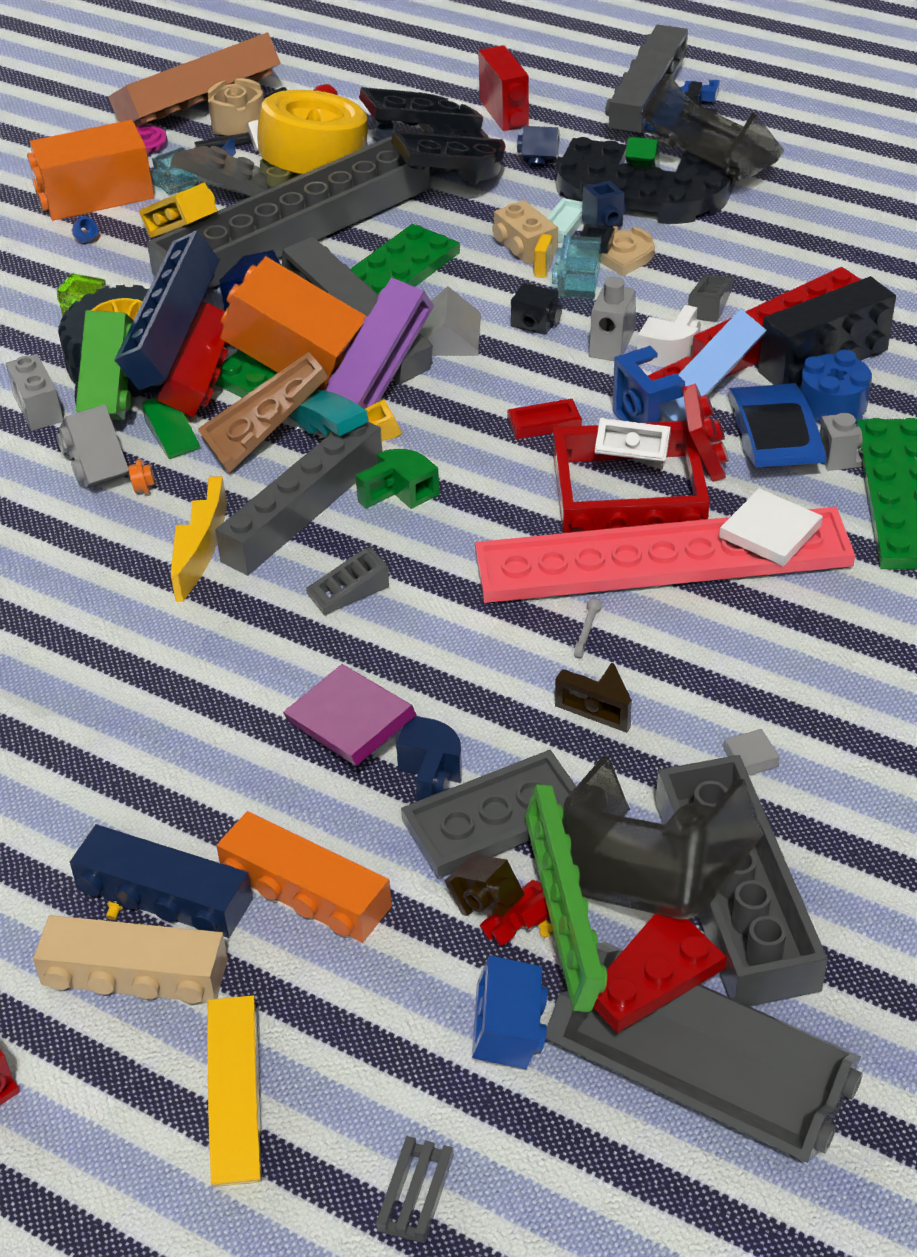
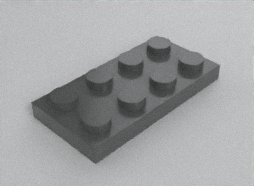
[401,750,590,878]

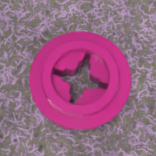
[136,125,167,155]

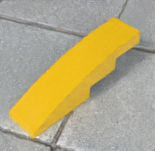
[171,476,227,602]
[207,995,262,1187]

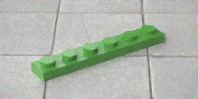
[525,784,607,1012]

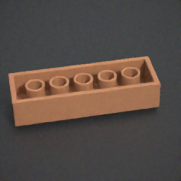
[108,32,281,127]

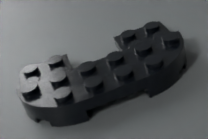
[359,87,506,185]
[556,137,741,224]

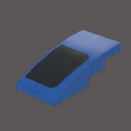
[729,383,826,468]

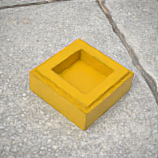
[534,234,553,278]

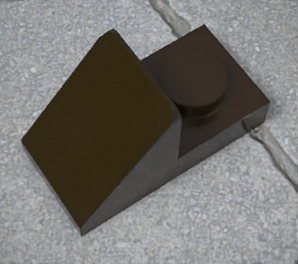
[555,663,632,733]

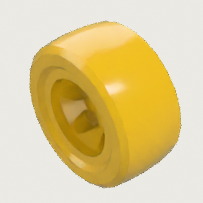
[257,90,368,174]

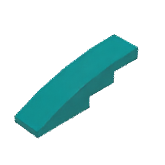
[288,389,369,436]

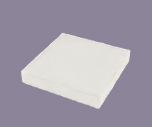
[719,488,823,566]

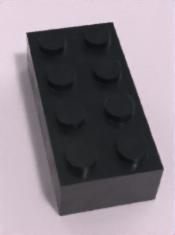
[758,276,896,386]

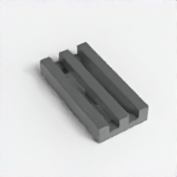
[376,1136,454,1244]

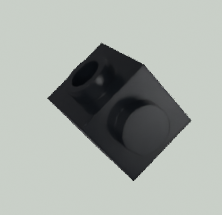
[511,283,562,335]

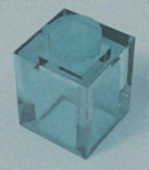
[151,147,200,196]

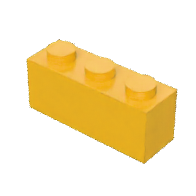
[138,182,218,238]

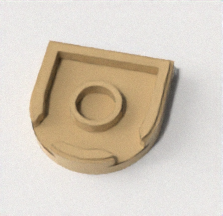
[581,226,655,276]

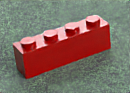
[156,301,229,417]

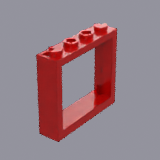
[553,420,710,533]

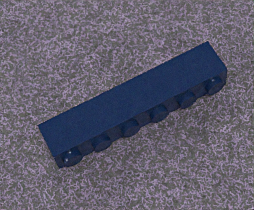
[114,230,220,390]

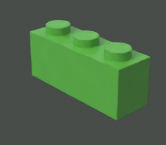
[76,310,134,420]

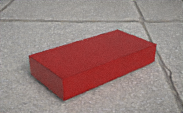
[507,398,582,439]

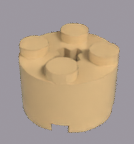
[208,78,264,136]

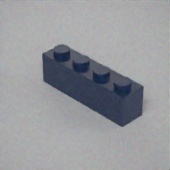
[70,824,253,938]

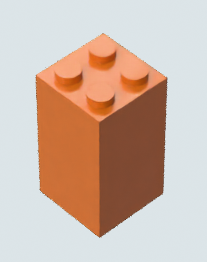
[27,119,154,221]
[220,256,367,390]

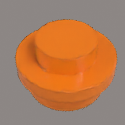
[128,459,155,494]

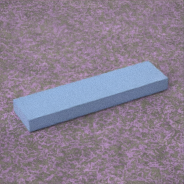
[660,309,766,421]

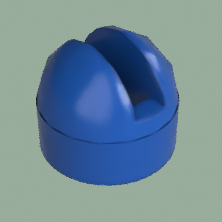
[72,216,99,243]

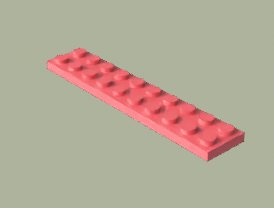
[475,507,855,603]

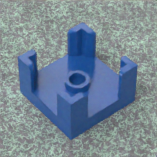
[613,346,685,423]

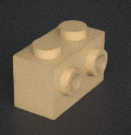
[492,200,558,265]

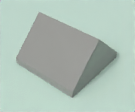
[419,286,481,356]

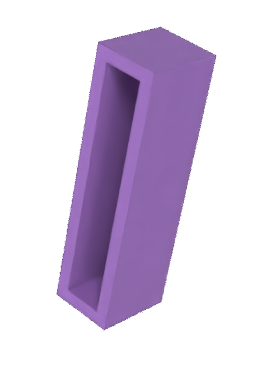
[325,278,434,409]

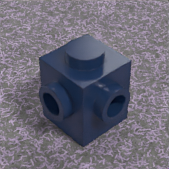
[517,126,560,167]
[582,181,626,227]

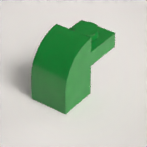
[355,449,440,509]

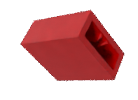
[478,45,529,131]

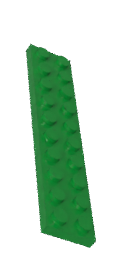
[215,224,460,398]

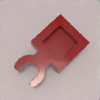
[480,879,549,946]

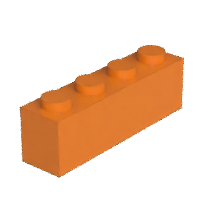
[216,811,392,943]

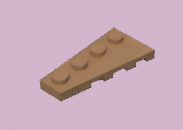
[198,352,328,473]

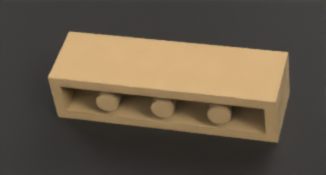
[33,915,228,1004]

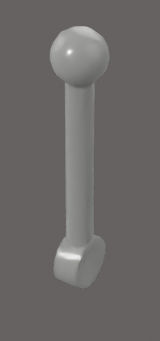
[574,598,602,658]

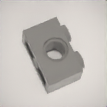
[5,354,63,431]

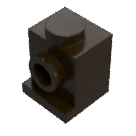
[444,854,525,917]

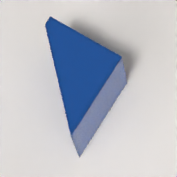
[221,136,236,157]

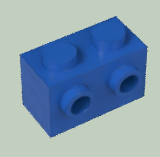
[472,955,548,1069]

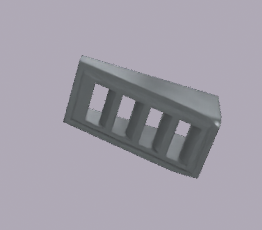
[688,274,735,322]
[306,547,389,615]

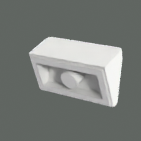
[595,418,671,462]

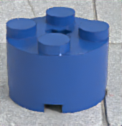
[800,350,872,424]

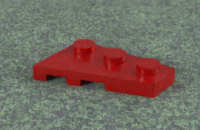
[593,899,727,1033]

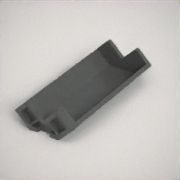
[546,942,863,1163]

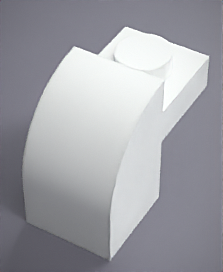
[637,305,701,367]

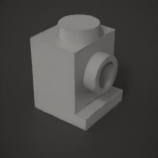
[820,413,863,471]

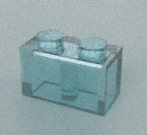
[552,235,601,299]

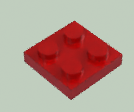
[682,383,729,482]

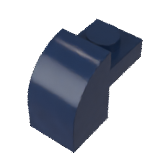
[396,716,462,801]

